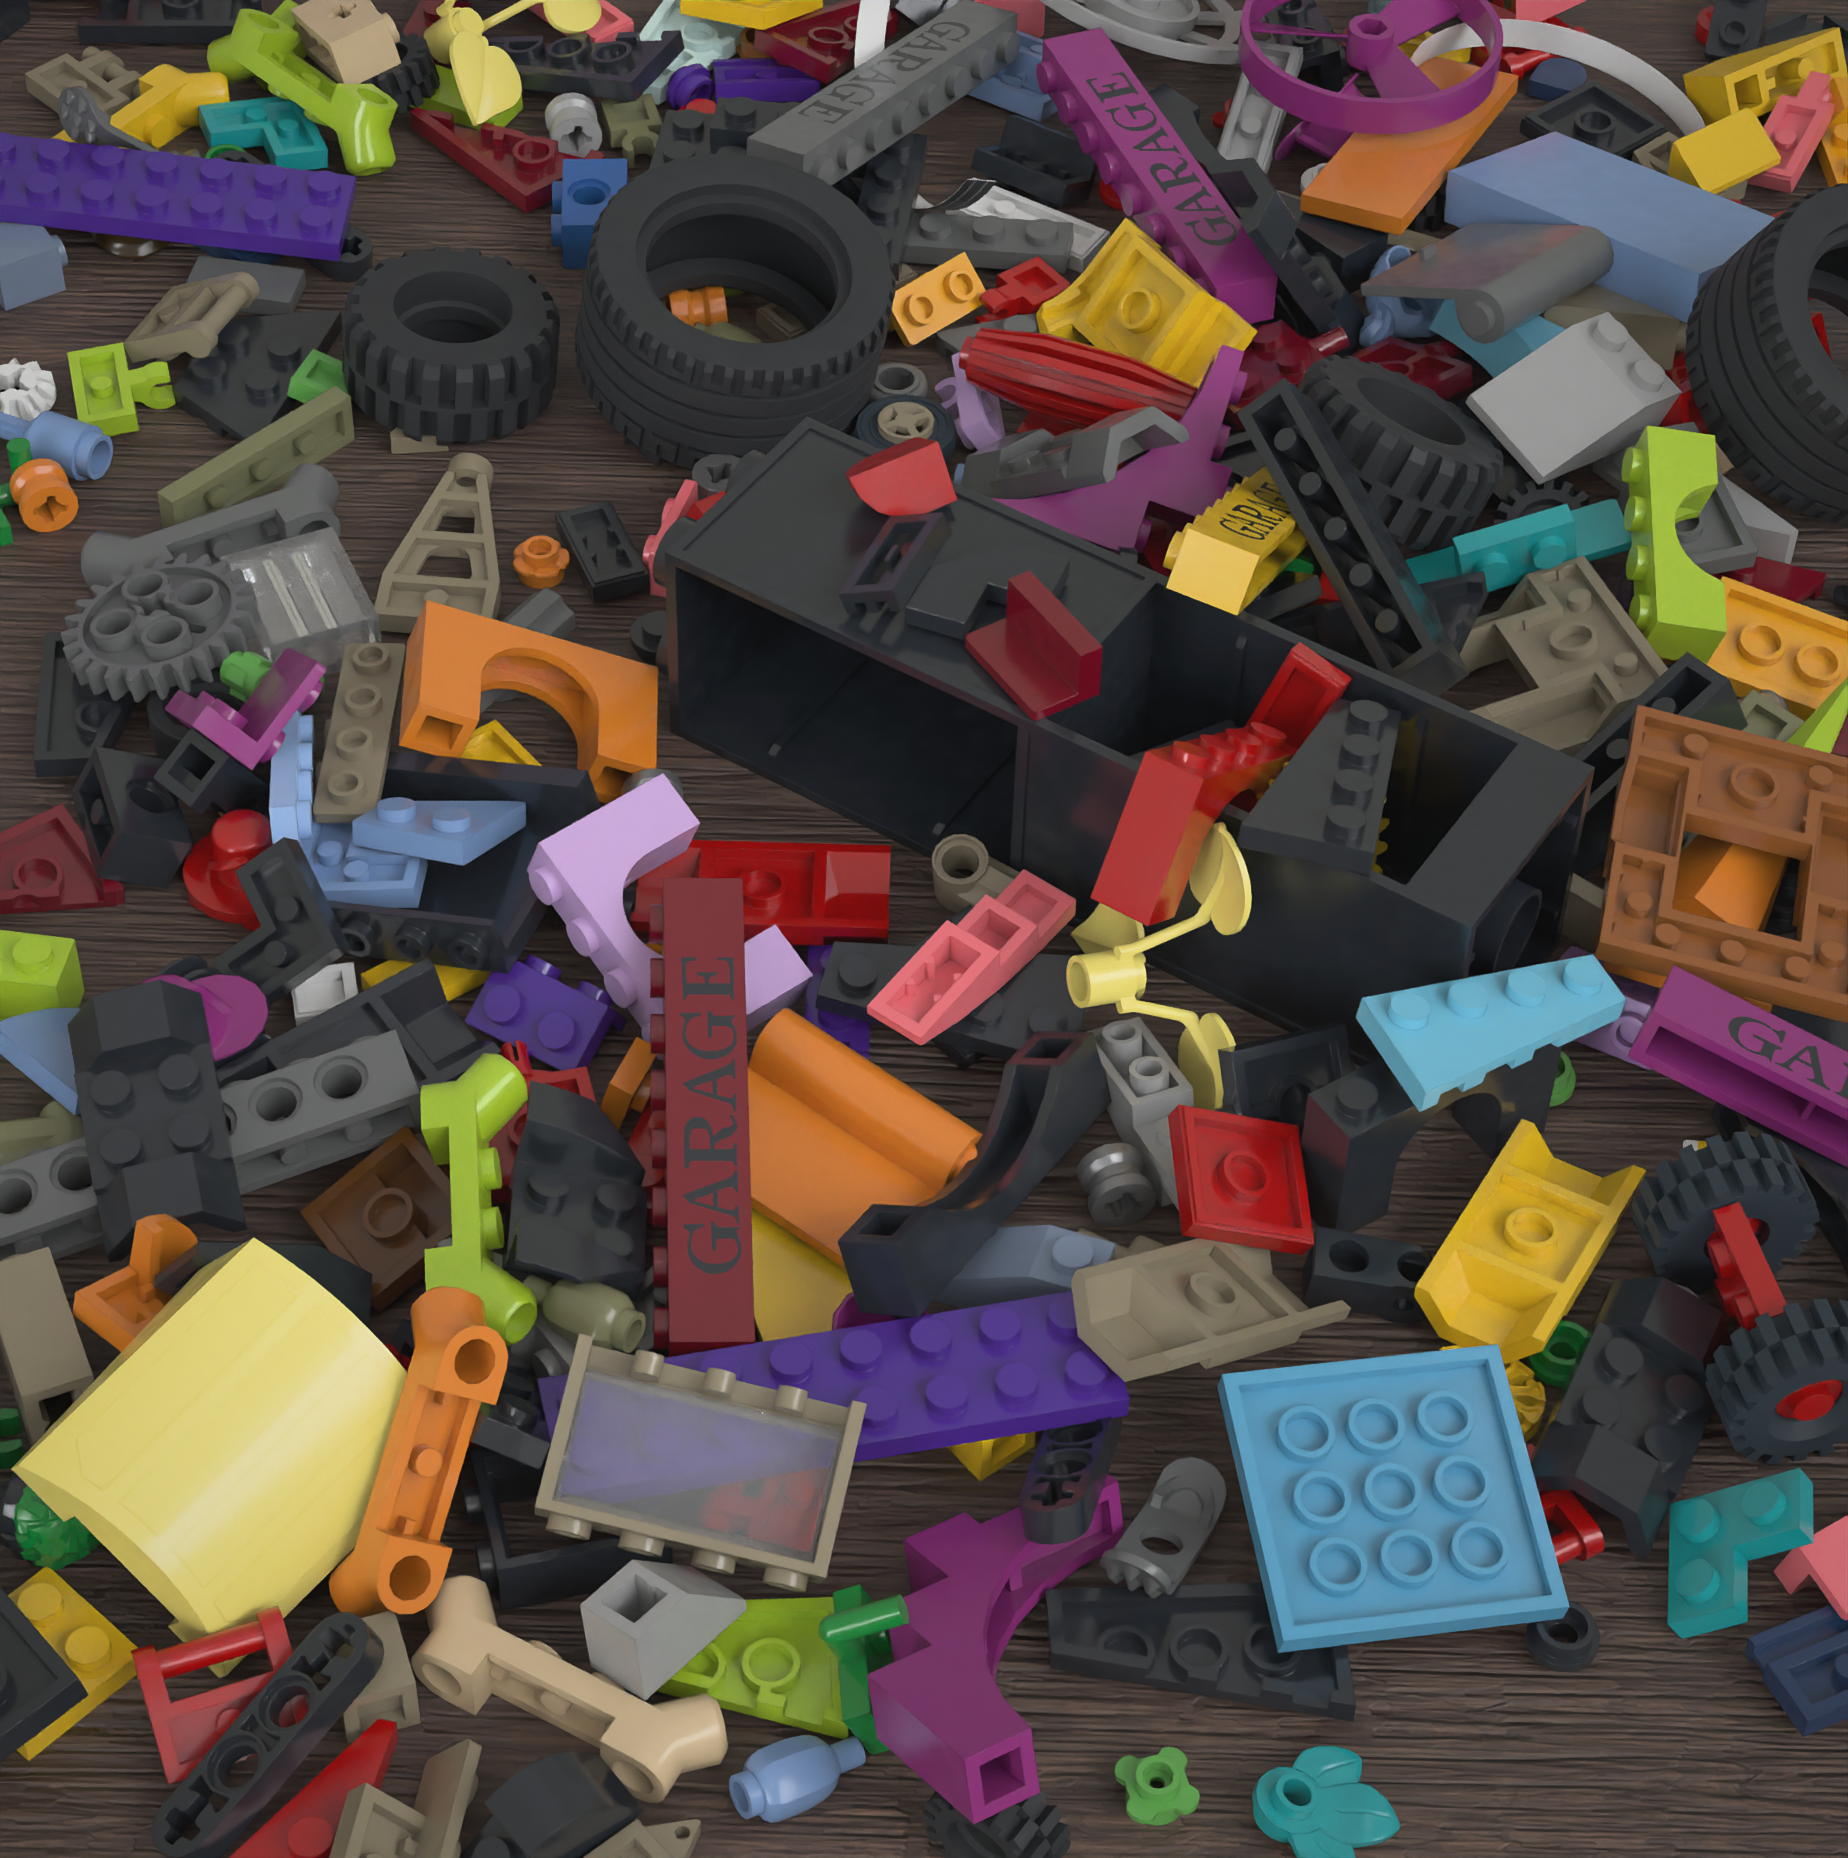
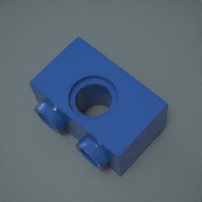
[551,159,628,269]

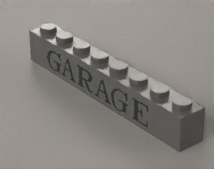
[747,0,1020,186]

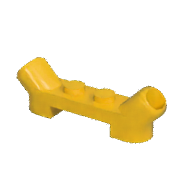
[51,64,230,150]

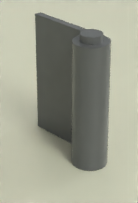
[1360,223,1614,344]

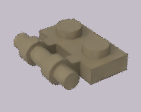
[24,46,144,116]

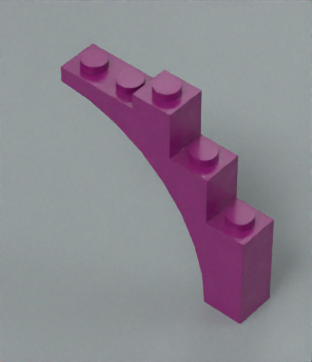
[993,344,1247,554]
[867,1474,1124,1824]

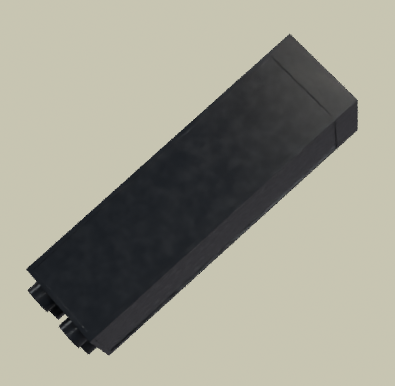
[653,416,1595,1067]

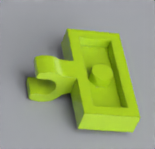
[67,342,176,437]

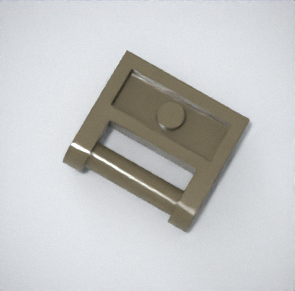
[123,272,260,363]

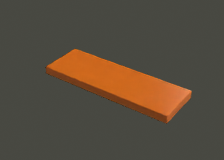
[1300,56,1519,236]

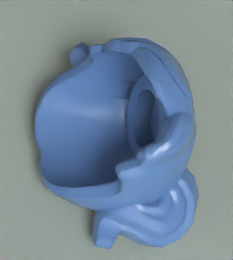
[1359,245,1442,348]

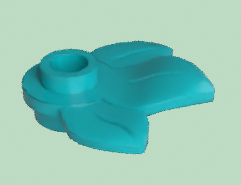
[1252,1746,1400,1858]

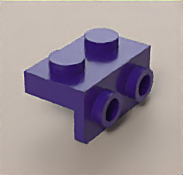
[464,954,627,1071]

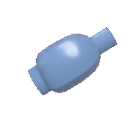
[729,1735,866,1823]

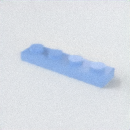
[269,711,316,846]

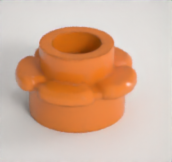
[513,535,570,589]

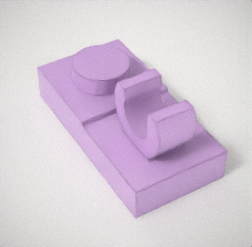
[935,352,1006,450]

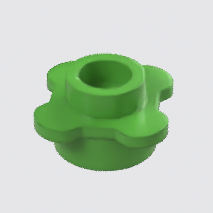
[1114,1747,1200,1826]

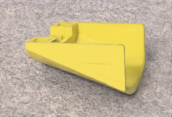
[12,1238,407,1678]

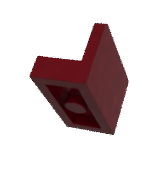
[965,570,1103,721]

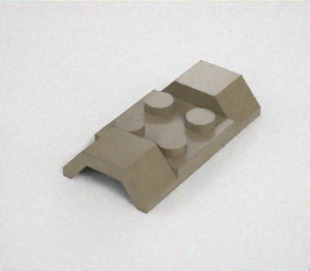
[1071,1238,1351,1382]

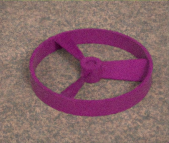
[1238,0,1503,134]

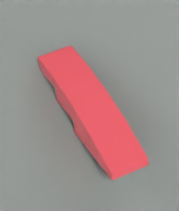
[867,869,1076,1046]

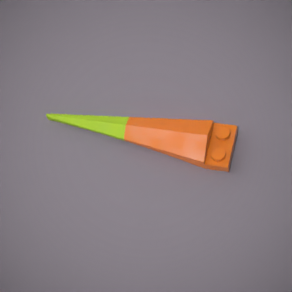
[1604,677,1848,995]

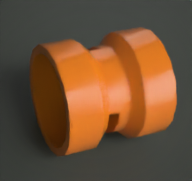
[665,285,728,327]

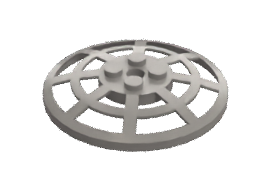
[1040,0,1277,65]

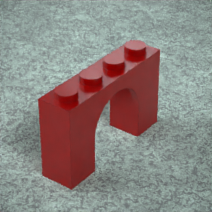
[1090,722,1298,926]

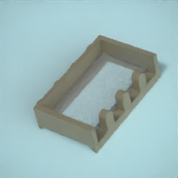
[535,1333,867,1592]

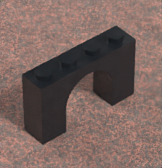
[1301,1043,1562,1233]

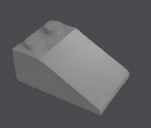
[1465,312,1682,485]

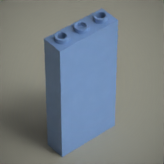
[1444,132,1775,323]

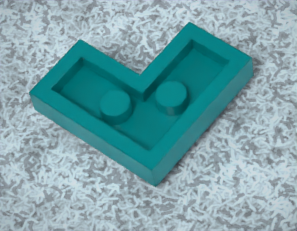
[198,96,328,171]
[1668,1468,1814,1639]

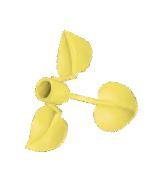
[424,0,601,126]
[1066,822,1252,1110]

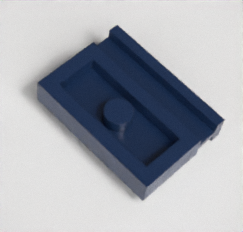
[1744,1604,1848,1737]

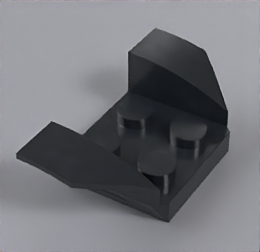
[502,1080,648,1302]

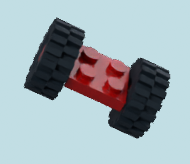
[1632,1131,1848,1465]

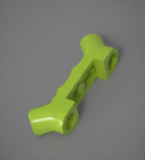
[207,8,398,176]
[420,1053,538,1347]

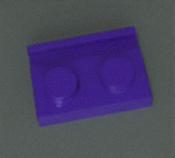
[713,58,820,103]

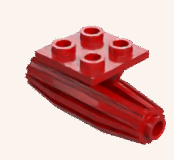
[958,327,1198,472]

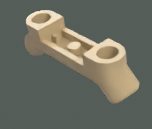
[411,1575,728,1803]

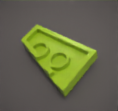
[657,1597,848,1739]

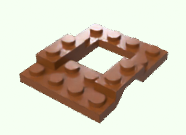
[1594,705,1848,1023]

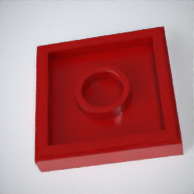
[1168,1104,1315,1255]

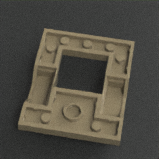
[1459,556,1668,757]

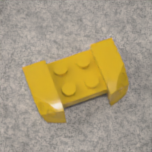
[1036,218,1258,388]

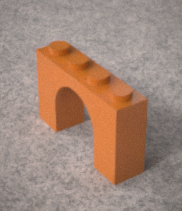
[399,600,658,804]

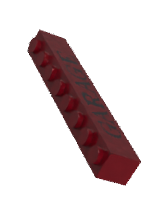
[649,878,755,1357]

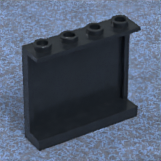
[327,751,601,974]

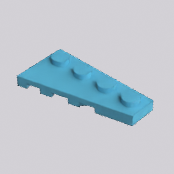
[1356,954,1626,1112]

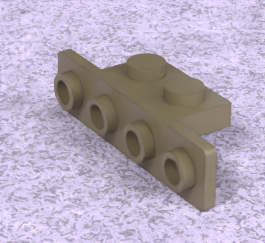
[313,642,406,823]
[329,1738,482,1858]

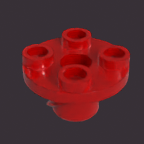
[183,809,273,931]

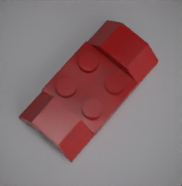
[630,840,891,946]

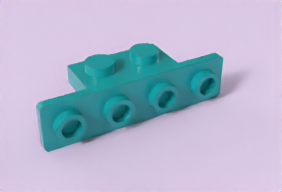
[1405,499,1632,592]

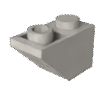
[580,1560,747,1701]

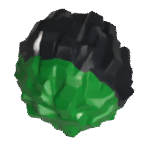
[0,1471,100,1570]

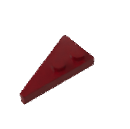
[0,804,125,914]

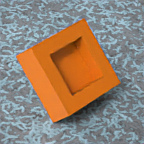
[600,1037,658,1131]

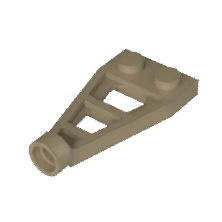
[372,453,501,633]

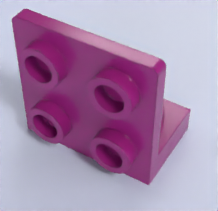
[164,648,327,770]

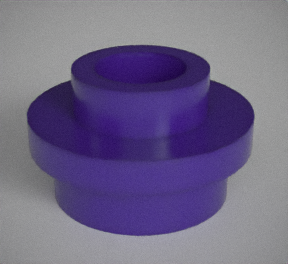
[666,63,715,111]

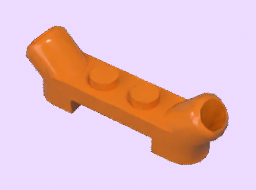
[329,1286,508,1618]

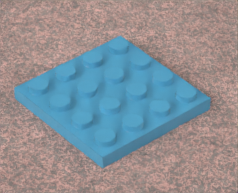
[1217,1344,1570,1653]

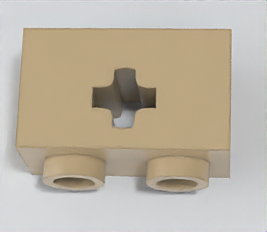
[290,0,401,84]

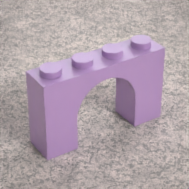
[527,773,813,1060]

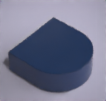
[1527,58,1587,102]

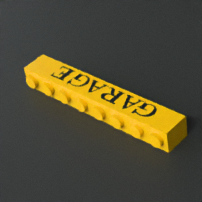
[1163,466,1308,615]

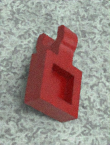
[975,256,1071,324]

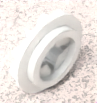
[0,358,57,421]

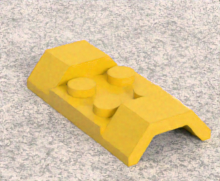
[1414,1119,1646,1364]

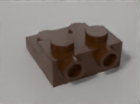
[300,1125,452,1313]

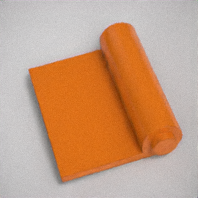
[748,1008,983,1269]

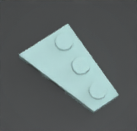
[639,0,745,105]

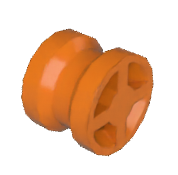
[9,458,79,533]

